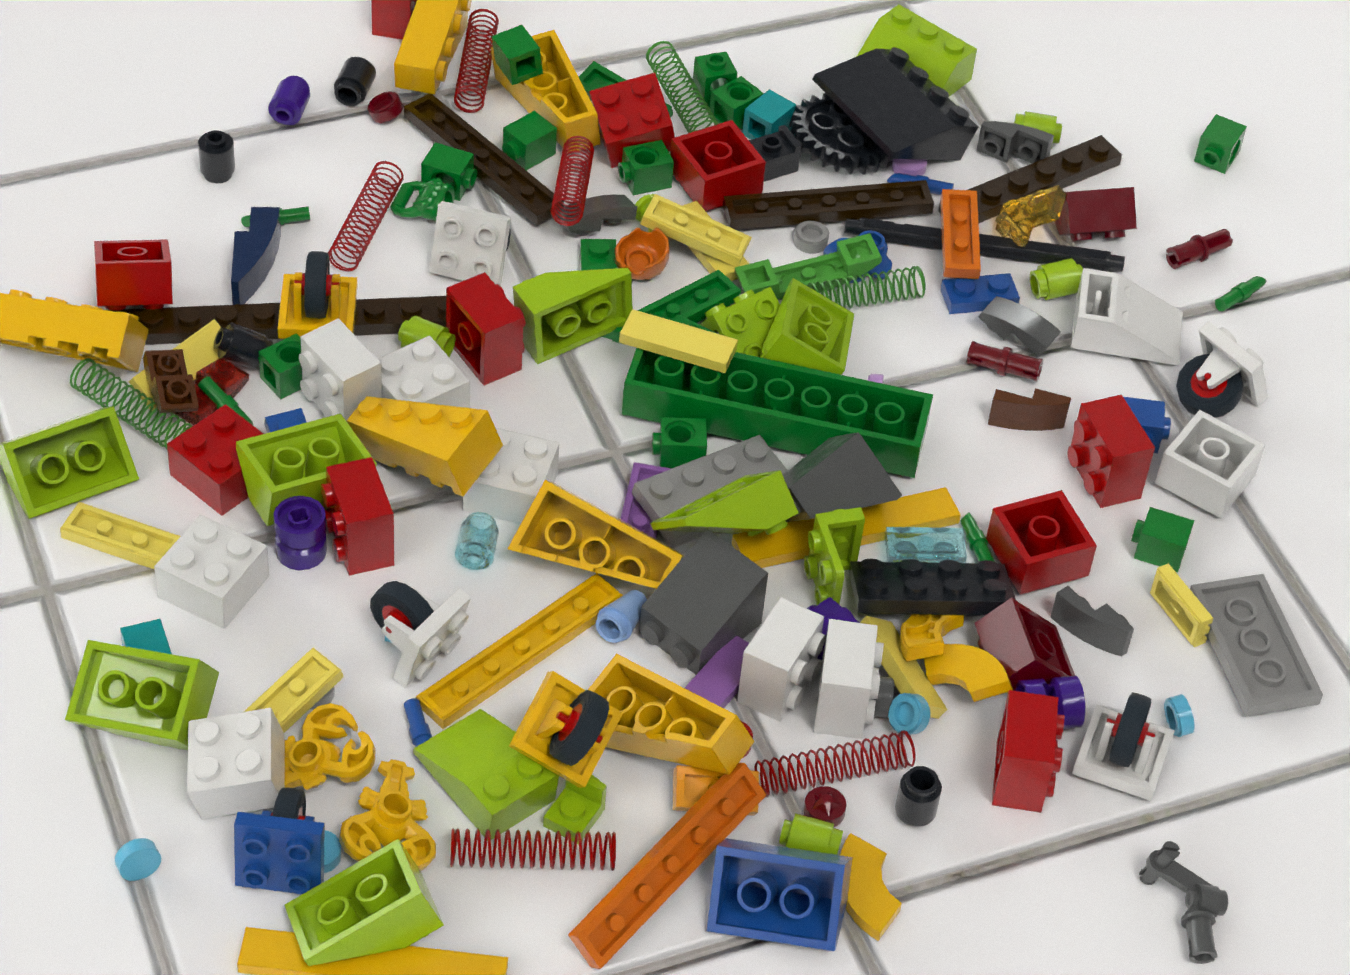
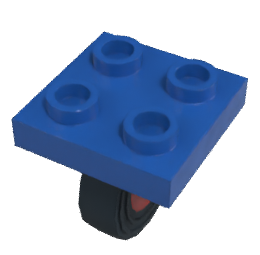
[234,787,325,894]

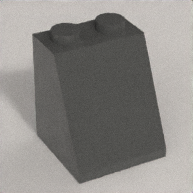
[783,432,902,522]
[639,529,768,675]

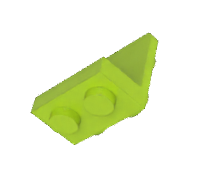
[699,287,780,357]
[804,507,865,605]

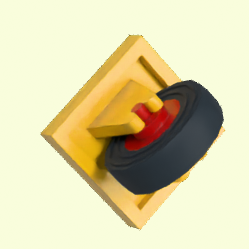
[277,251,358,339]
[509,671,623,788]

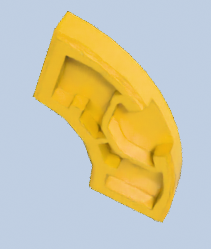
[900,614,964,661]
[924,644,1013,702]
[840,833,902,941]

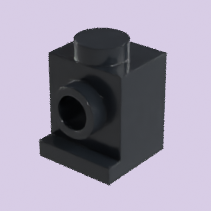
[749,125,802,182]

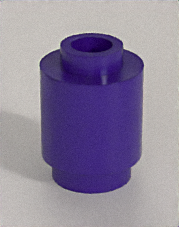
[268,75,311,125]

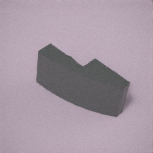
[977,121,1054,163]
[556,194,637,235]
[978,296,1061,356]
[1051,586,1134,657]

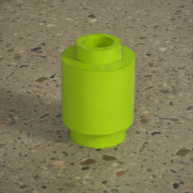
[1014,111,1062,149]
[1029,258,1083,300]
[398,316,456,357]
[778,813,843,855]

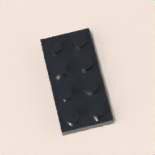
[849,558,1016,615]

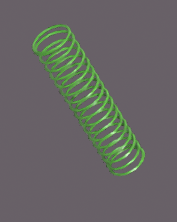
[646,41,719,133]
[803,266,926,309]
[70,358,192,450]

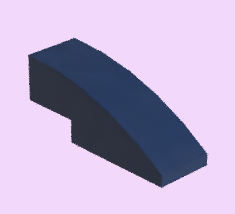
[231,207,281,305]

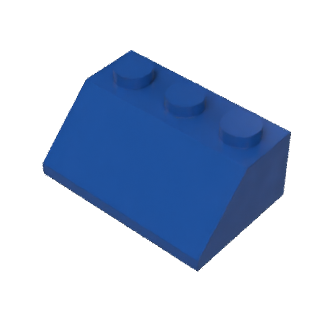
[707,838,853,951]

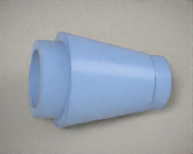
[596,590,647,643]

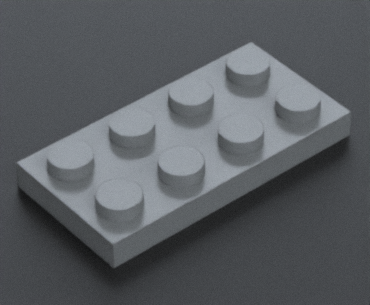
[632,435,788,548]
[1190,574,1323,717]

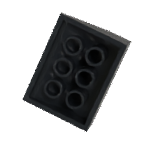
[812,47,979,160]

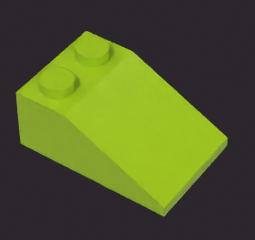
[513,268,633,364]
[760,278,854,375]
[650,470,798,536]
[65,640,219,750]
[413,709,559,841]
[284,839,444,966]

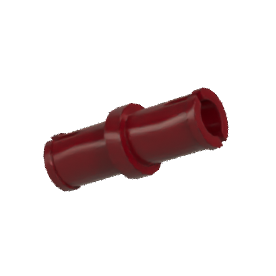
[966,341,1043,382]

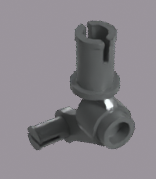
[1139,841,1228,964]

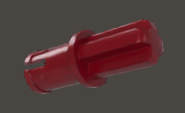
[1166,229,1233,269]

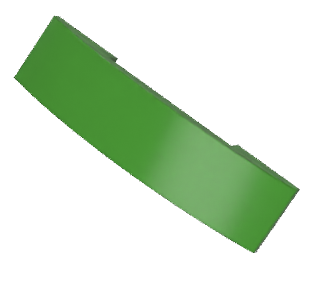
[735,233,882,300]

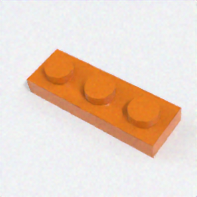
[940,189,981,279]

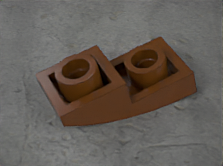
[142,349,199,413]
[988,388,1071,431]

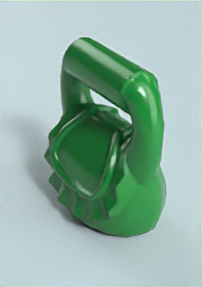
[390,178,455,221]

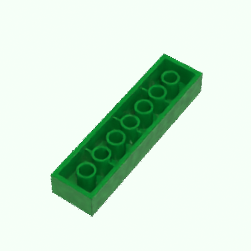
[622,348,933,478]

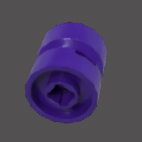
[274,496,327,571]
[1016,676,1086,729]

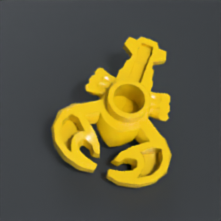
[285,703,376,791]
[339,759,436,871]

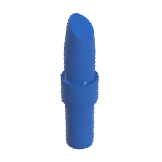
[887,173,954,195]
[404,698,432,764]

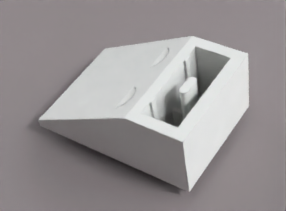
[1071,268,1183,365]

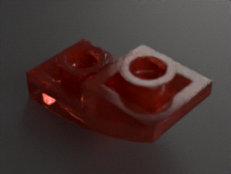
[173,358,250,425]

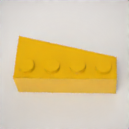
[394,0,472,94]
[491,30,601,152]
[0,289,149,372]
[346,396,503,497]
[507,480,685,589]
[588,653,754,775]

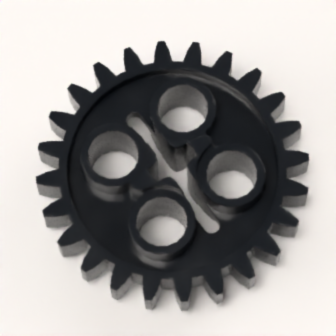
[789,93,893,175]

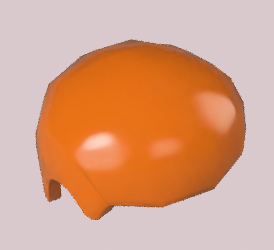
[615,227,669,281]

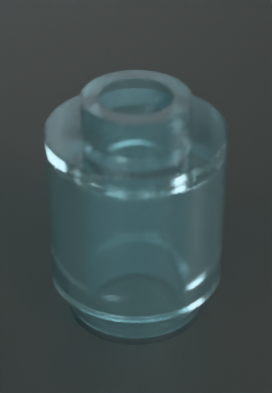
[455,512,499,570]

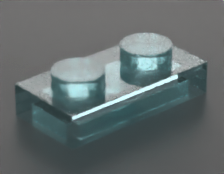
[884,527,967,563]

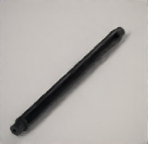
[844,218,1125,272]

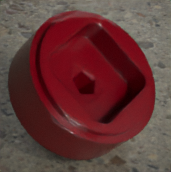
[367,91,404,123]
[803,786,847,827]

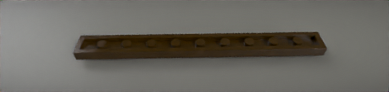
[107,296,446,345]

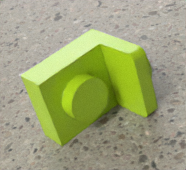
[543,775,607,844]

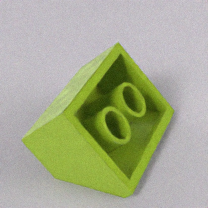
[856,4,977,97]
[0,406,139,519]
[236,413,377,527]

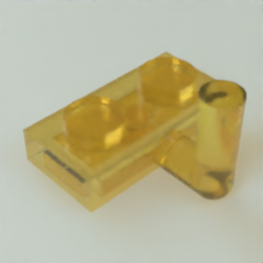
[995,185,1067,247]

